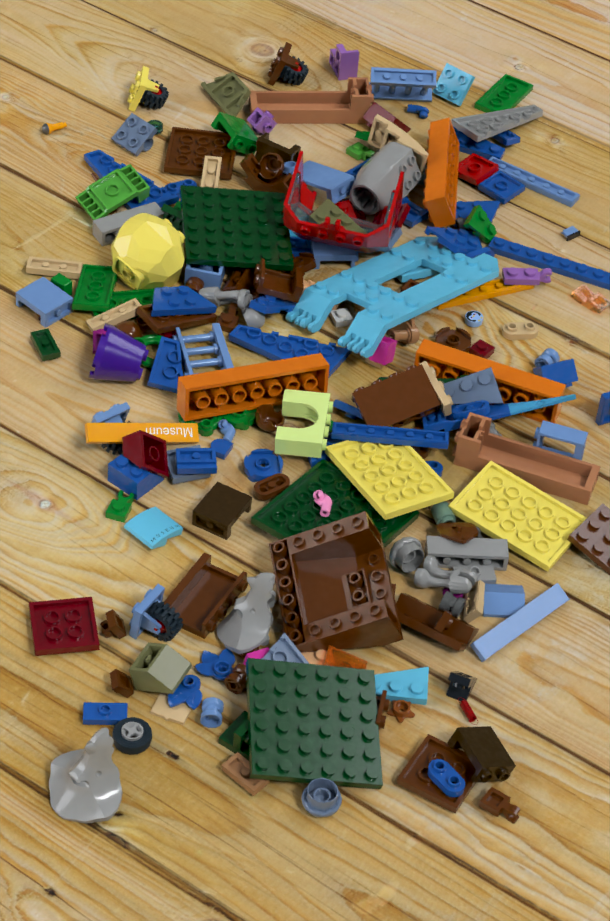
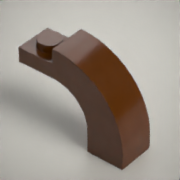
[239,153,292,198]

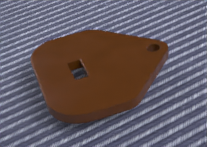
[436,522,478,544]

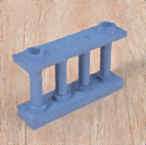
[369,67,437,102]
[172,323,234,376]

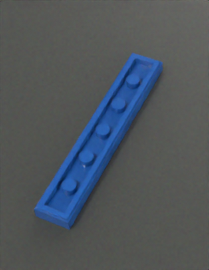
[331,422,449,449]

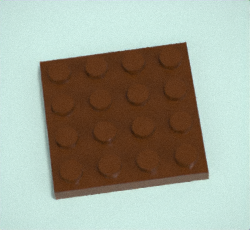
[164,127,236,180]

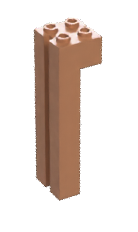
[248,77,374,124]
[452,412,601,505]

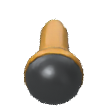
[42,122,67,134]

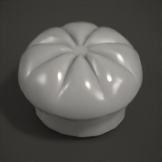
[389,537,424,573]

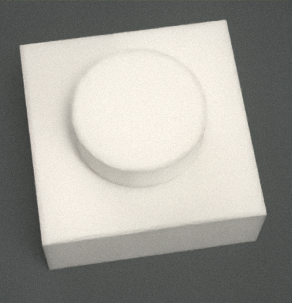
[330,308,353,328]

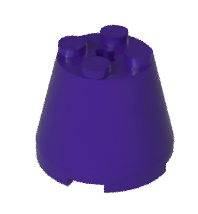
[89,323,149,382]

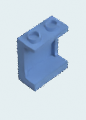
[310,241,358,269]
[16,277,73,328]

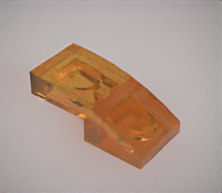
[571,284,610,314]

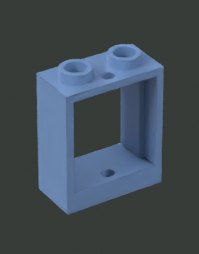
[533,420,588,460]

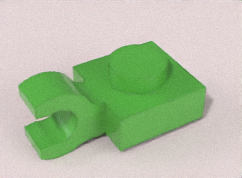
[346,142,375,161]

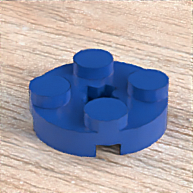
[243,449,283,482]

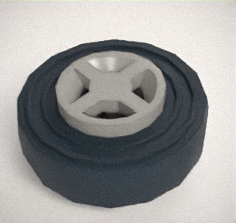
[112,717,152,755]

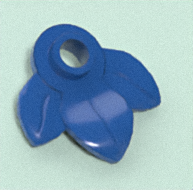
[195,648,235,681]
[168,675,203,710]

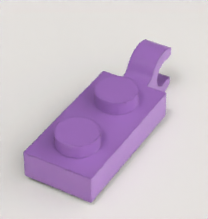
[502,267,552,285]

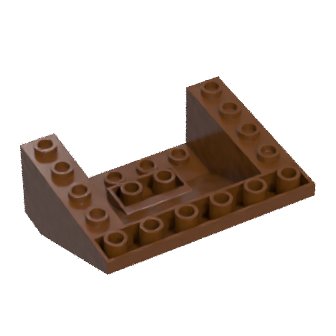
[269,511,404,652]

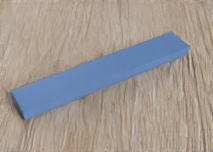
[489,156,580,207]
[470,583,570,662]

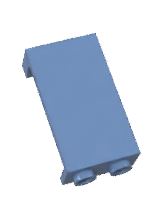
[303,160,355,204]

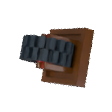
[267,42,309,86]

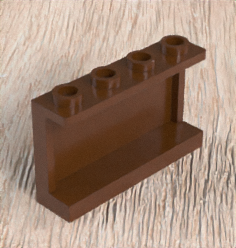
[351,364,441,428]
[164,552,248,639]

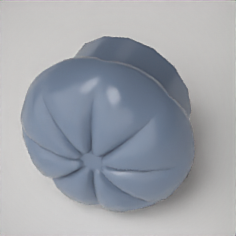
[301,778,342,817]

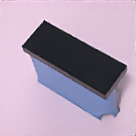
[561,226,581,241]

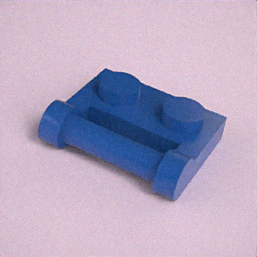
[390,196,429,228]

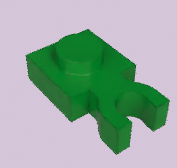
[106,490,134,523]

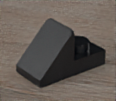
[446,671,477,702]

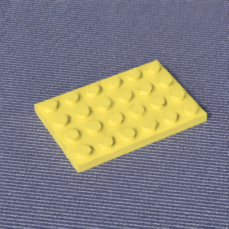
[325,440,454,520]
[448,461,587,572]

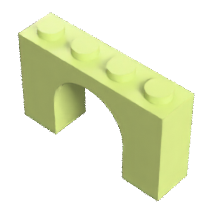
[275,389,334,458]

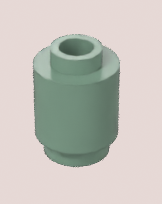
[431,501,456,525]

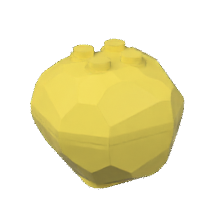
[111,213,185,290]

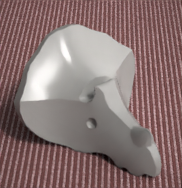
[217,572,276,654]
[49,727,123,824]

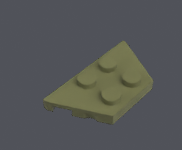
[201,72,251,117]
[309,199,367,234]

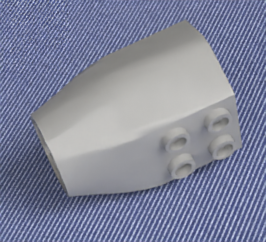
[349,142,422,215]

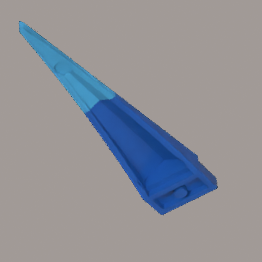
[422,394,576,432]

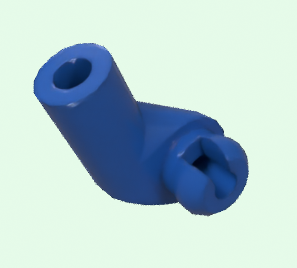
[407,104,429,119]

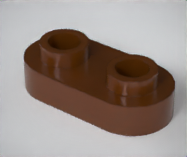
[253,473,290,500]

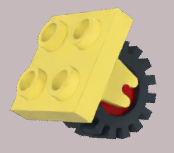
[127,66,169,112]

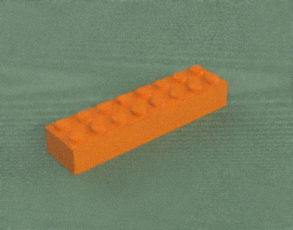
[423,117,460,228]
[414,339,566,423]
[177,353,330,421]

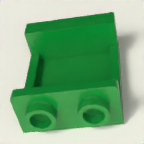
[211,112,258,155]

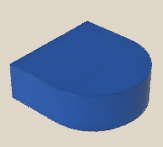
[210,439,233,460]

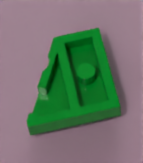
[463,205,497,243]

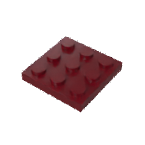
[29,597,100,656]

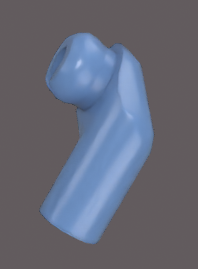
[218,419,236,442]

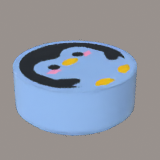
[465,311,483,327]

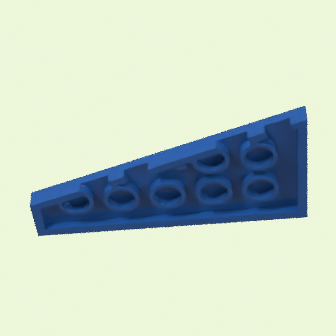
[84,150,179,210]
[228,324,352,378]

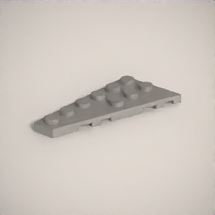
[451,105,543,142]

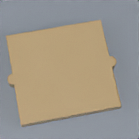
[150,693,192,725]

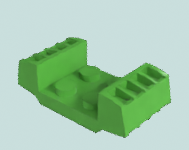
[75,164,150,220]

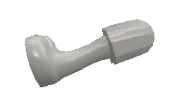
[199,287,253,314]
[414,555,478,594]

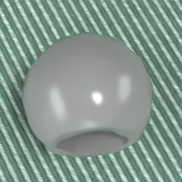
[243,308,265,329]

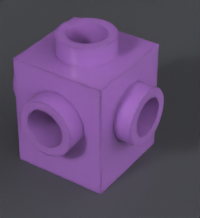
[247,107,277,134]

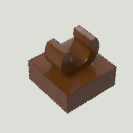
[100,609,127,639]

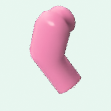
[313,490,332,517]

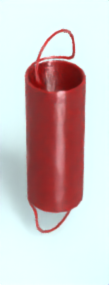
[458,698,478,725]

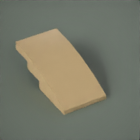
[367,114,429,176]

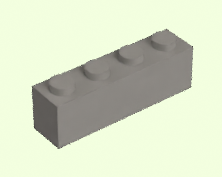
[92,202,165,246]
[424,536,509,571]

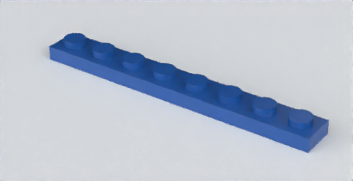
[488,236,610,290]

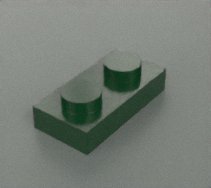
[30,328,61,361]

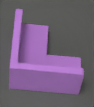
[329,44,359,80]

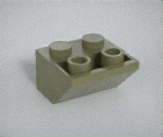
[129,642,192,694]

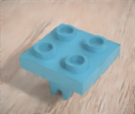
[432,63,475,106]

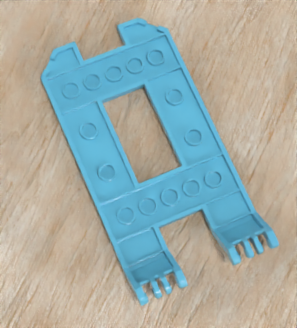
[286,237,499,358]

